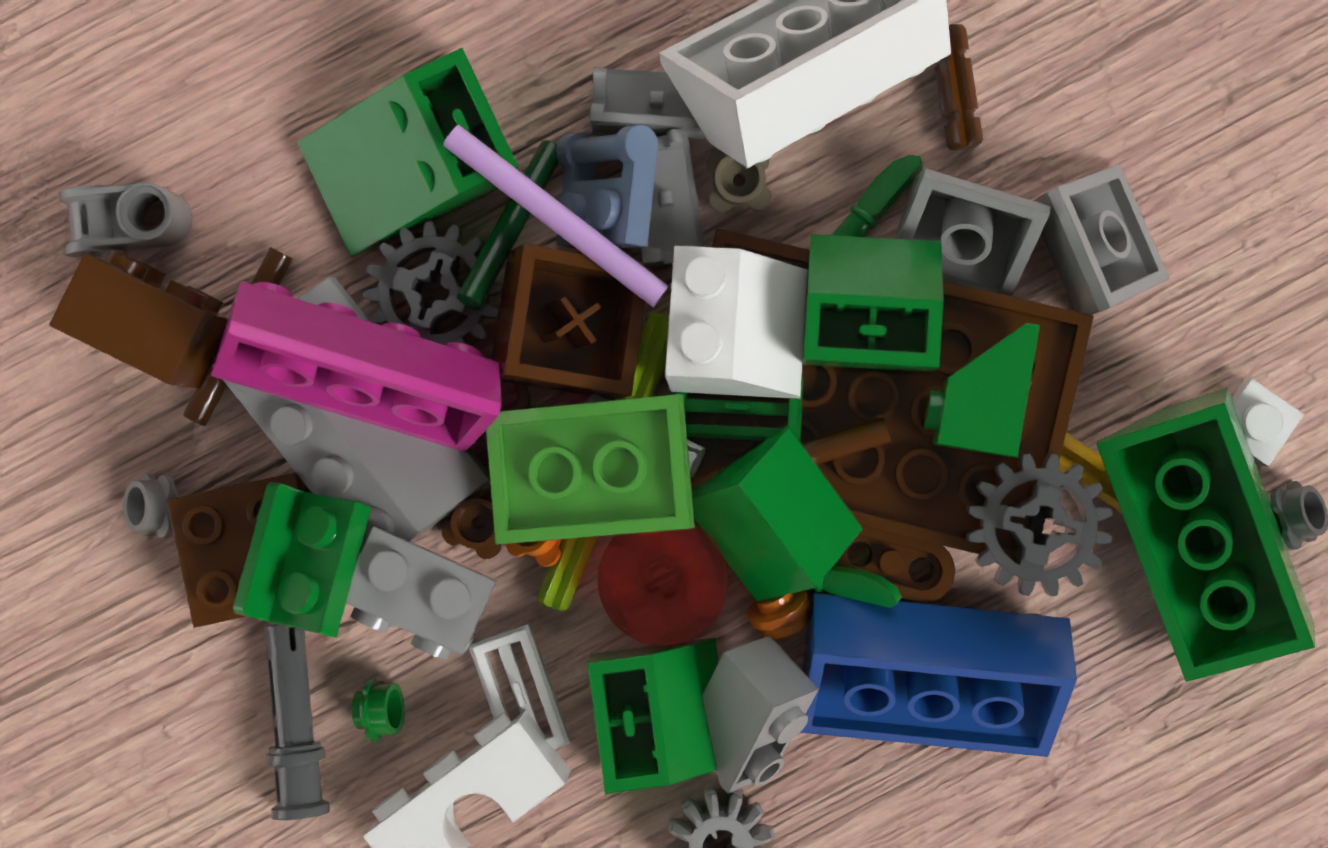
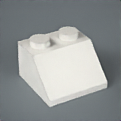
[665,246,808,399]

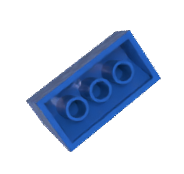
[800,593,1077,757]

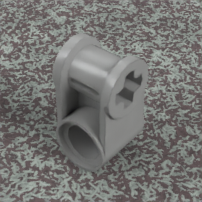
[59,182,192,258]

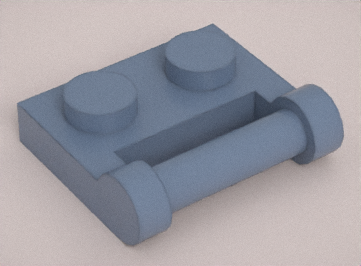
[556,125,658,249]

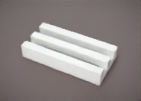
[469,622,571,750]

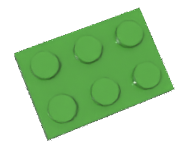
[486,394,695,544]

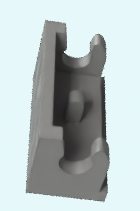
[590,67,707,140]
[641,129,704,269]

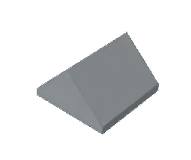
[1034,164,1169,315]
[895,168,1051,296]

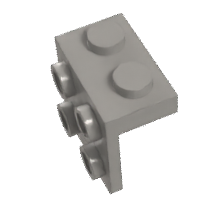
[346,526,497,660]

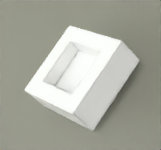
[1231,378,1304,467]

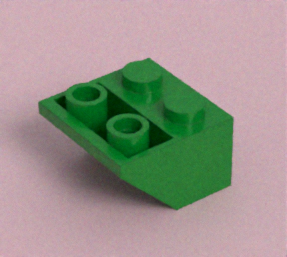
[803,234,943,372]
[587,637,719,794]

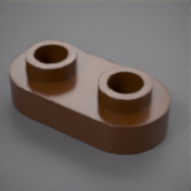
[834,526,955,603]

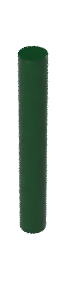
[457,140,559,309]

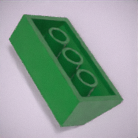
[1096,388,1315,682]

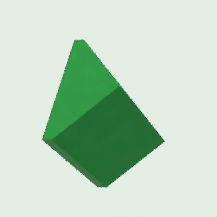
[692,425,863,601]

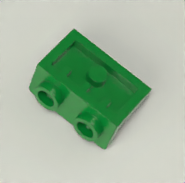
[233,482,371,638]

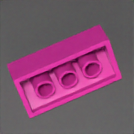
[211,281,502,452]

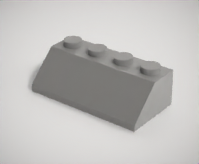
[212,276,490,554]

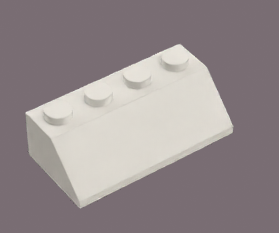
[659,0,951,168]

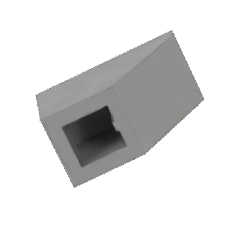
[702,635,819,794]

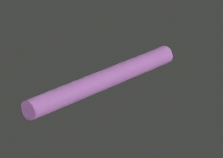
[443,125,669,307]

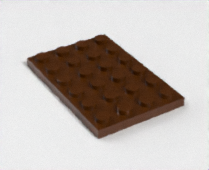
[685,228,1094,563]

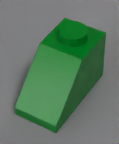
[924,323,1040,458]

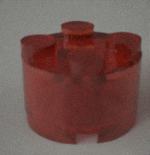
[598,521,728,646]

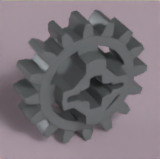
[363,221,503,345]
[966,454,1113,597]

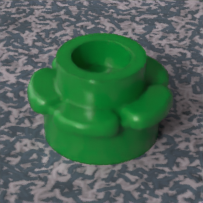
[351,678,405,742]

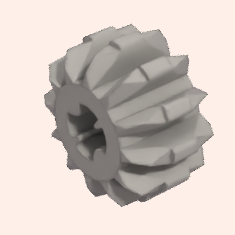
[666,787,775,848]

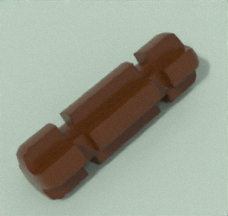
[935,24,983,150]

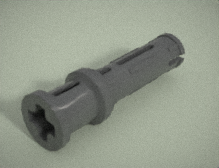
[263,624,330,820]

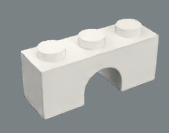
[363,710,571,848]

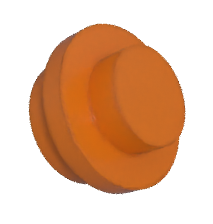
[747,590,810,640]

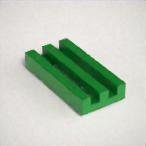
[673,377,804,442]

